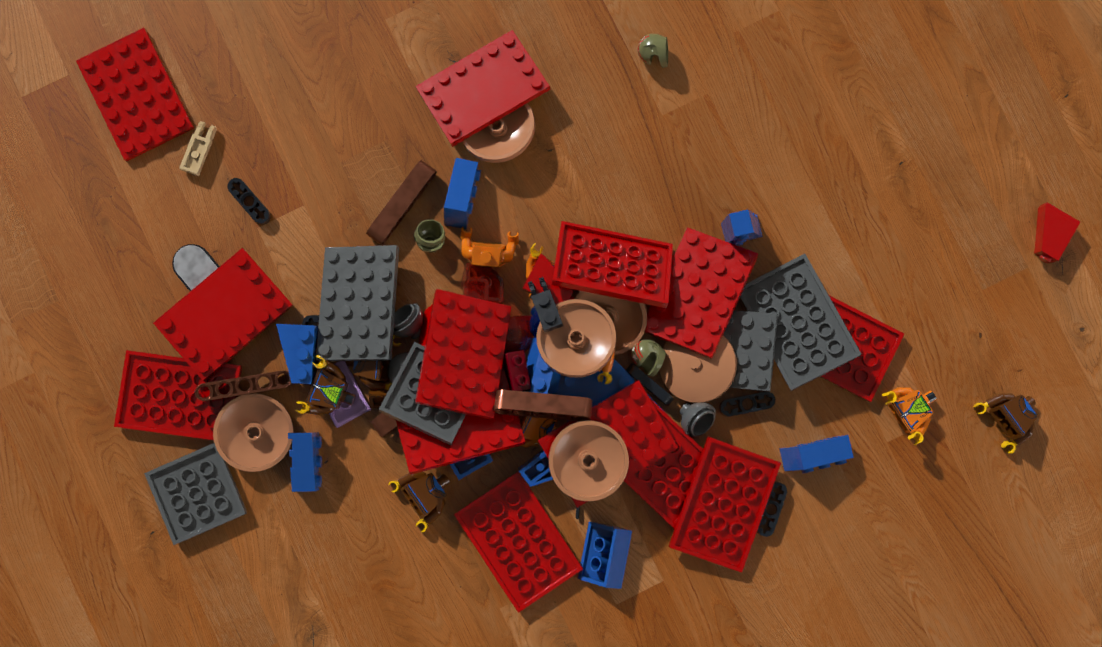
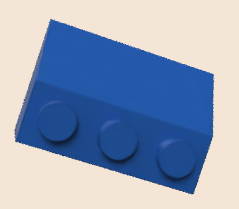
[523,337,561,395]
[578,521,632,589]

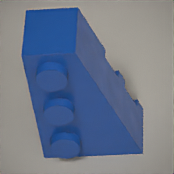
[444,158,481,229]
[721,210,763,246]
[276,324,318,385]
[288,432,322,492]
[779,435,854,473]
[518,450,553,487]

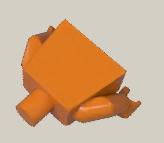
[460,227,519,267]

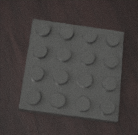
[723,310,778,392]
[379,342,466,445]
[144,443,247,545]

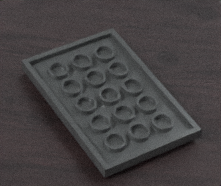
[316,245,399,361]
[740,254,862,391]

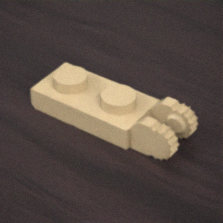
[179,121,216,176]

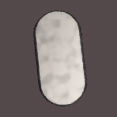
[172,244,220,291]

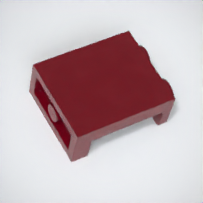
[501,350,531,391]

